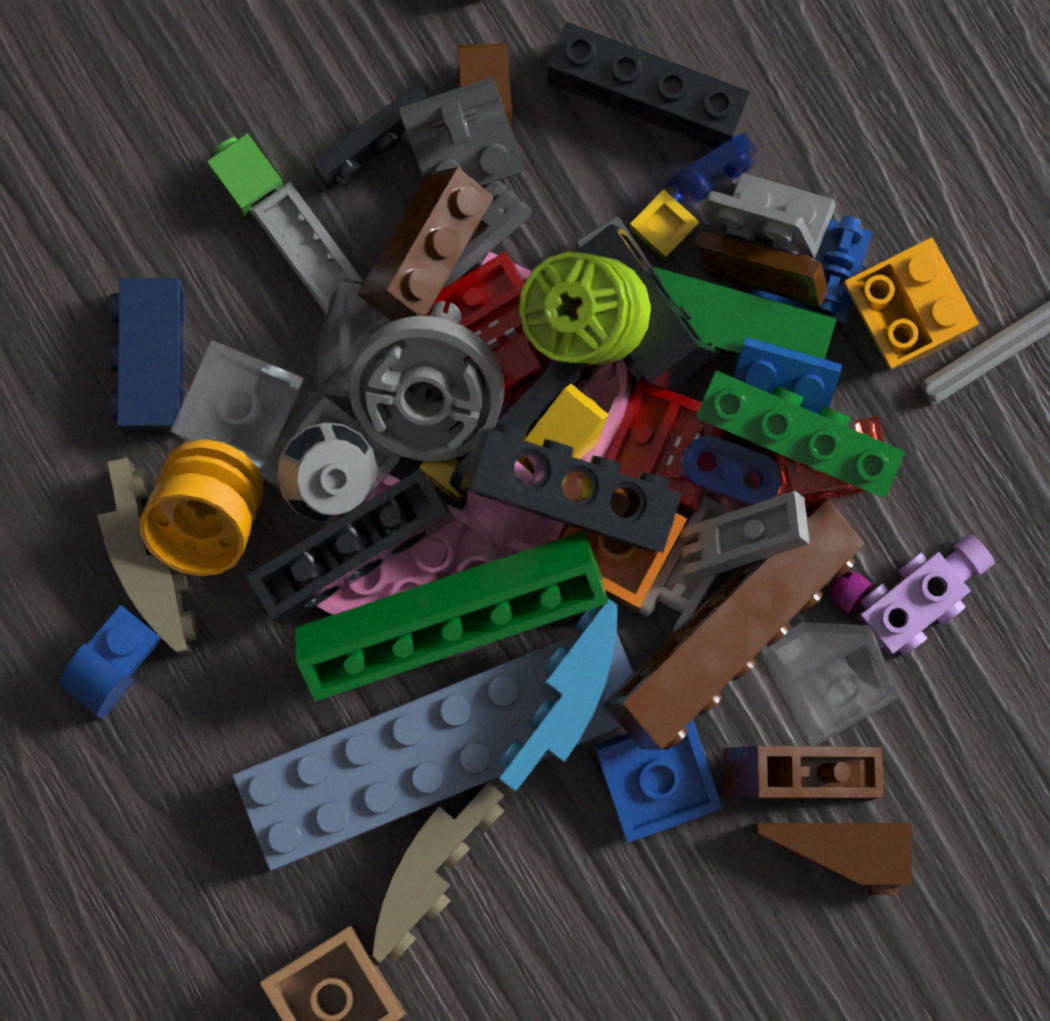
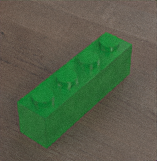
[653,266,837,363]

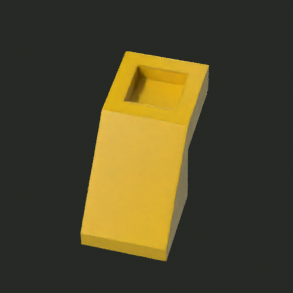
[517,384,609,487]

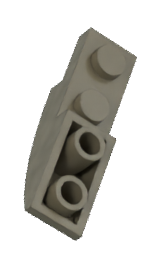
[97,458,198,656]
[373,782,504,963]

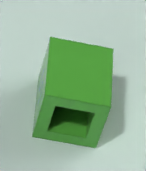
[207,133,284,220]

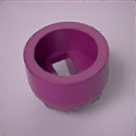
[829,571,873,615]

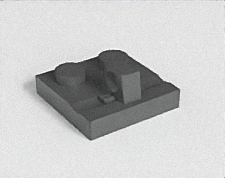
[399,76,525,186]

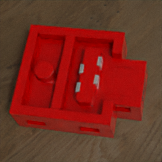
[426,251,546,406]
[605,381,751,512]

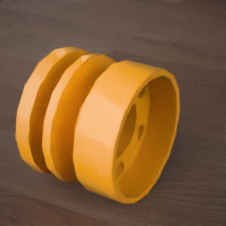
[140,439,264,576]

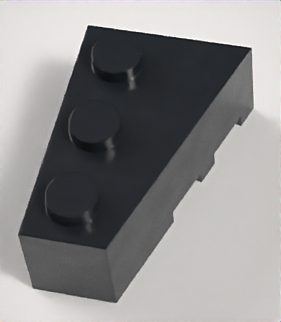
[575,224,720,389]

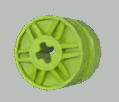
[519,252,651,365]

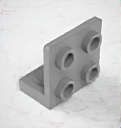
[706,173,836,259]

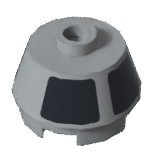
[277,422,378,523]

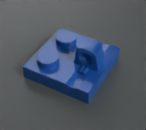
[731,337,842,448]
[594,719,722,843]

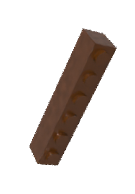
[603,499,865,750]

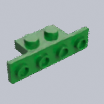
[697,371,905,497]

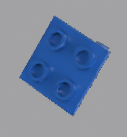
[751,216,872,324]

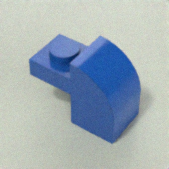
[58,605,162,719]

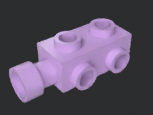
[857,533,995,656]

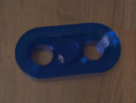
[666,133,758,206]
[680,436,781,505]

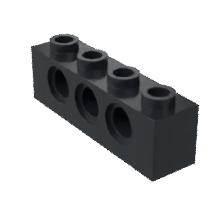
[547,21,750,152]
[460,423,682,553]
[246,468,455,626]

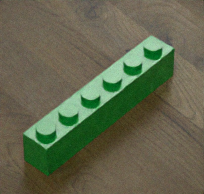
[295,530,608,701]

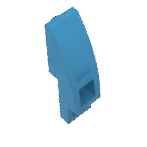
[498,599,617,792]

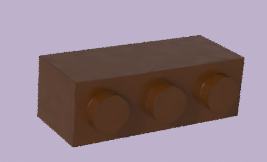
[357,167,494,322]

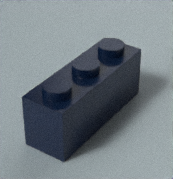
[110,278,185,434]

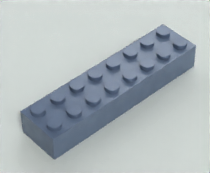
[233,632,633,871]

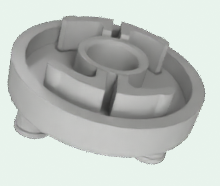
[349,301,504,461]

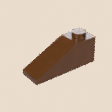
[724,746,884,799]
[753,823,913,895]

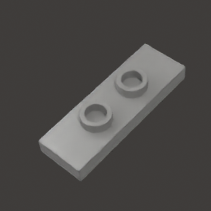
[250,182,371,330]

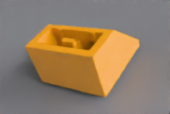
[843,237,979,370]

